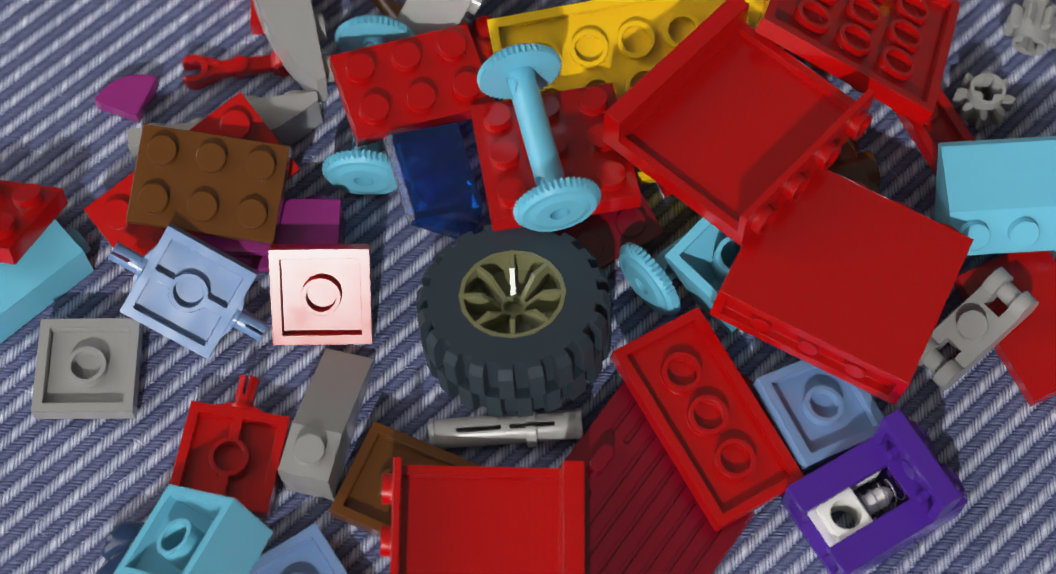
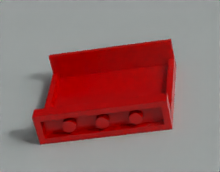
[602,0,875,246]
[709,169,974,405]
[380,457,585,574]

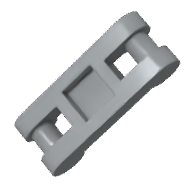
[918,267,1039,390]

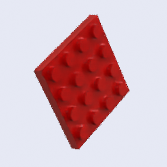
[754,0,961,125]

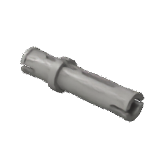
[429,407,583,449]

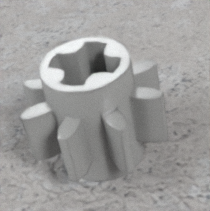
[1003,0,1056,56]
[952,69,1015,131]

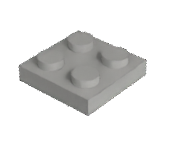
[31,318,144,419]

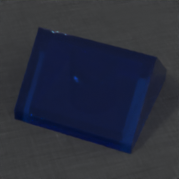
[383,123,483,240]

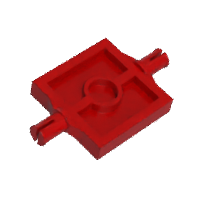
[170,375,292,519]

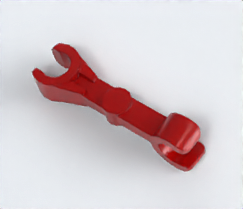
[182,50,291,90]

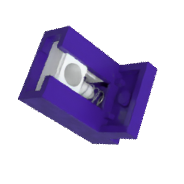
[781,409,968,574]

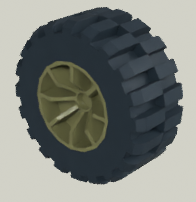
[416,224,612,417]

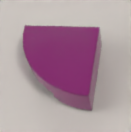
[94,74,160,123]

